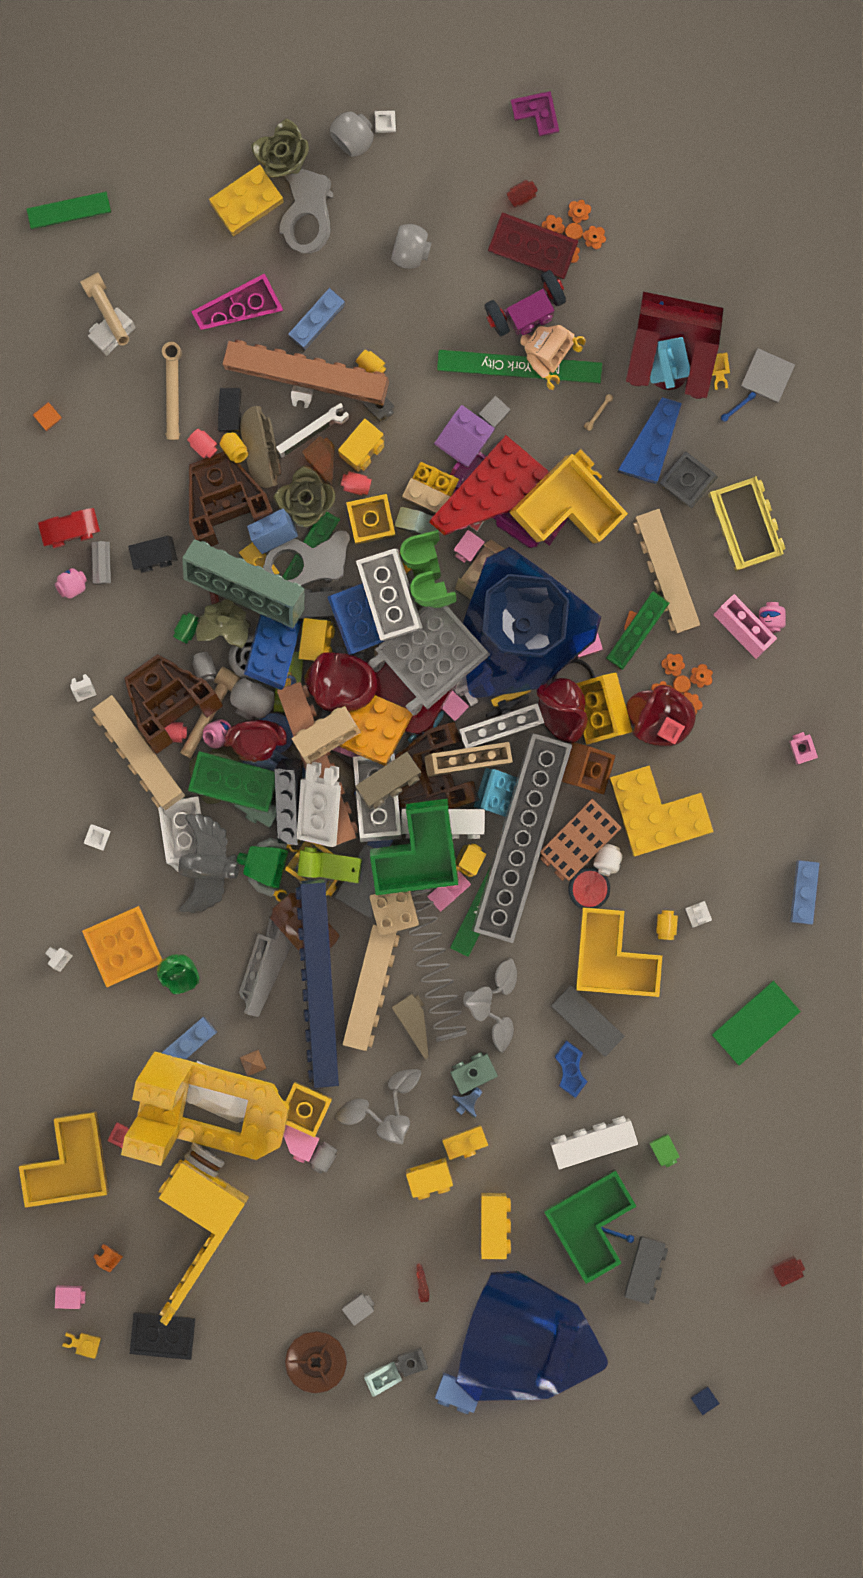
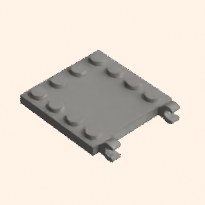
[368,606,490,716]

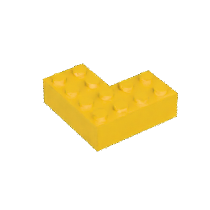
[509,454,628,544]
[609,765,714,857]
[576,908,662,997]
[19,1111,109,1208]

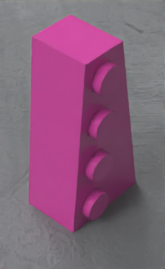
[191,273,283,330]

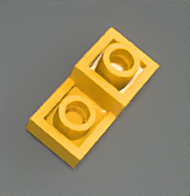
[412,462,459,497]

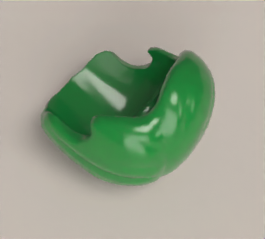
[157,954,200,995]

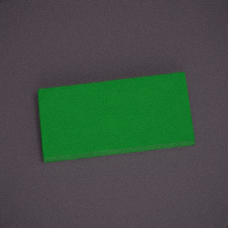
[188,751,275,813]
[712,980,801,1066]

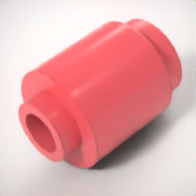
[187,429,218,459]
[340,471,372,496]
[165,722,187,743]

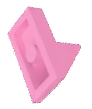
[427,871,471,912]

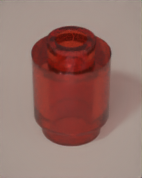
[506,179,538,207]

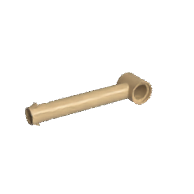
[80,272,129,345]
[162,342,182,440]
[180,666,240,759]

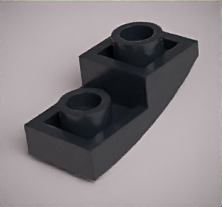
[218,388,242,432]

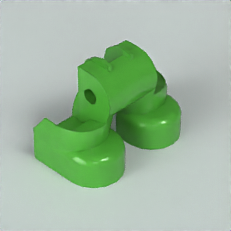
[400,530,457,608]

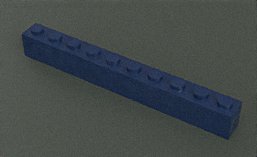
[295,879,339,1088]

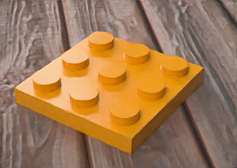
[339,695,413,766]
[82,906,163,987]

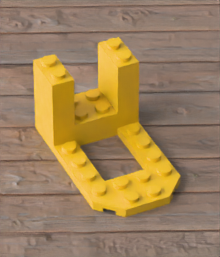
[121,1051,290,1166]
[158,1159,249,1326]

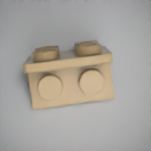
[370,891,419,935]

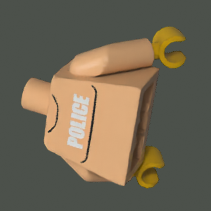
[520,325,586,390]

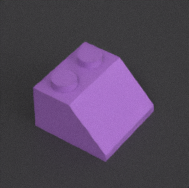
[434,405,495,468]

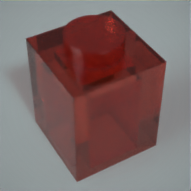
[771,1256,805,1287]

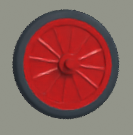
[568,867,610,909]

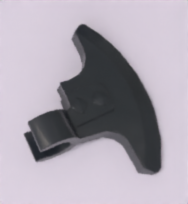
[486,695,529,717]

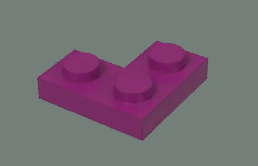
[511,91,559,137]

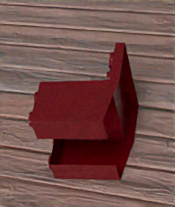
[626,291,724,399]

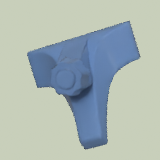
[451,1087,482,1118]

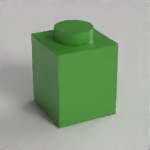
[649,1134,680,1168]

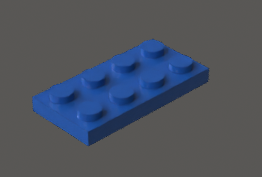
[244,614,301,690]

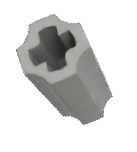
[91,541,111,584]

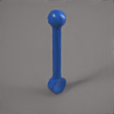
[721,392,756,422]
[601,1227,634,1243]

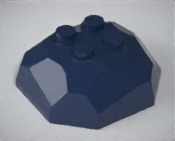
[482,574,569,658]

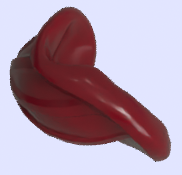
[304,652,377,712]
[536,678,588,743]
[626,685,696,747]
[224,720,287,763]

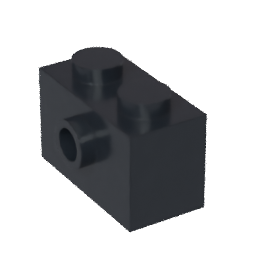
[128,536,178,573]

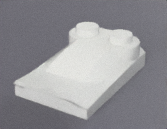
[158,796,201,872]
[186,1060,248,1124]

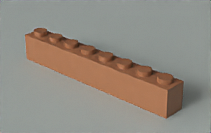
[223,340,389,405]
[277,682,359,845]

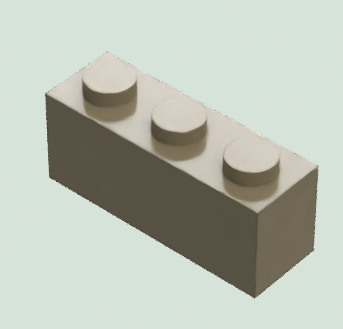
[355,752,421,810]

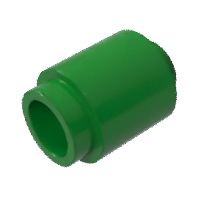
[173,612,199,644]

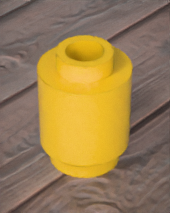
[355,349,386,373]
[220,433,248,463]
[656,910,678,940]

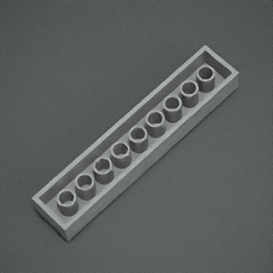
[472,733,572,943]

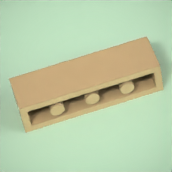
[424,742,513,777]

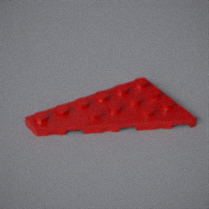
[429,435,549,536]

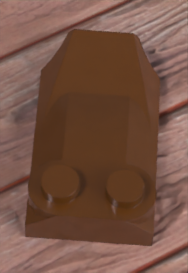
[269,892,340,951]

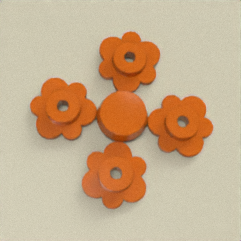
[542,200,606,263]
[651,653,713,714]

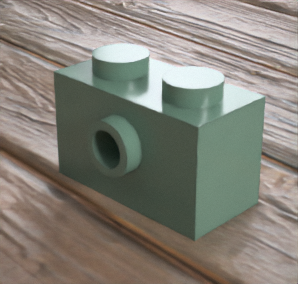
[235,804,277,828]
[450,1052,498,1095]

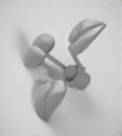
[463,958,517,1053]
[335,1069,421,1144]

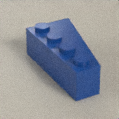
[617,397,682,484]

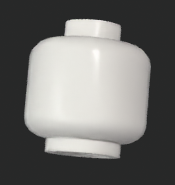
[594,844,623,876]

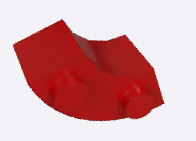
[38,508,100,549]

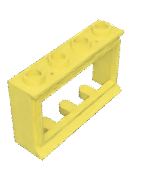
[708,476,785,572]

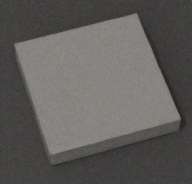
[741,348,795,403]

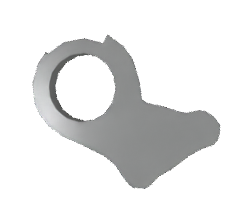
[279,168,333,254]
[263,531,350,587]

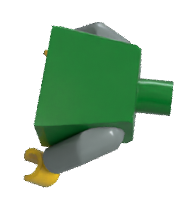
[237,838,298,902]

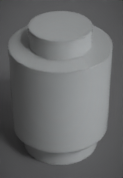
[192,652,217,683]
[309,1142,338,1174]

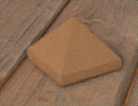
[240,1049,267,1077]

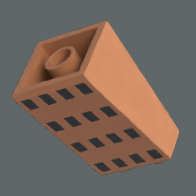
[539,799,622,881]

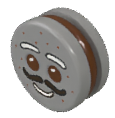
[184,1143,225,1177]

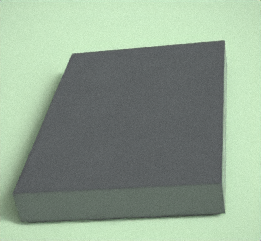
[335,844,375,918]

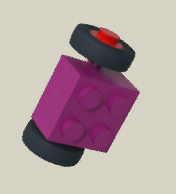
[484,270,566,337]

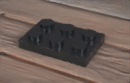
[129,1312,196,1360]

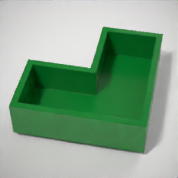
[370,799,458,895]
[544,1169,637,1284]

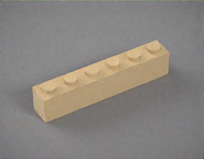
[633,509,700,634]
[92,695,185,810]
[343,924,400,1051]

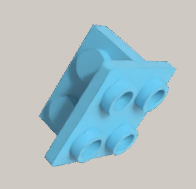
[650,337,690,388]
[474,768,517,817]

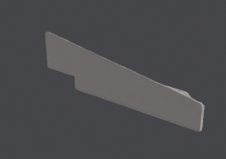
[239,919,292,1017]

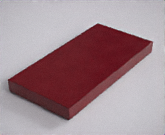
[488,212,579,280]

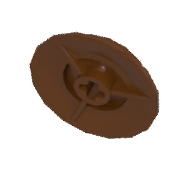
[285,1331,347,1393]

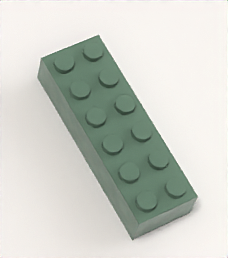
[182,539,304,628]

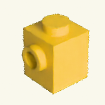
[456,843,486,877]

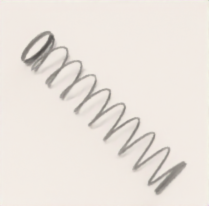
[408,889,467,1042]

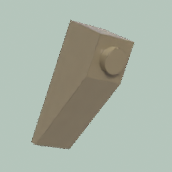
[392,993,429,1059]

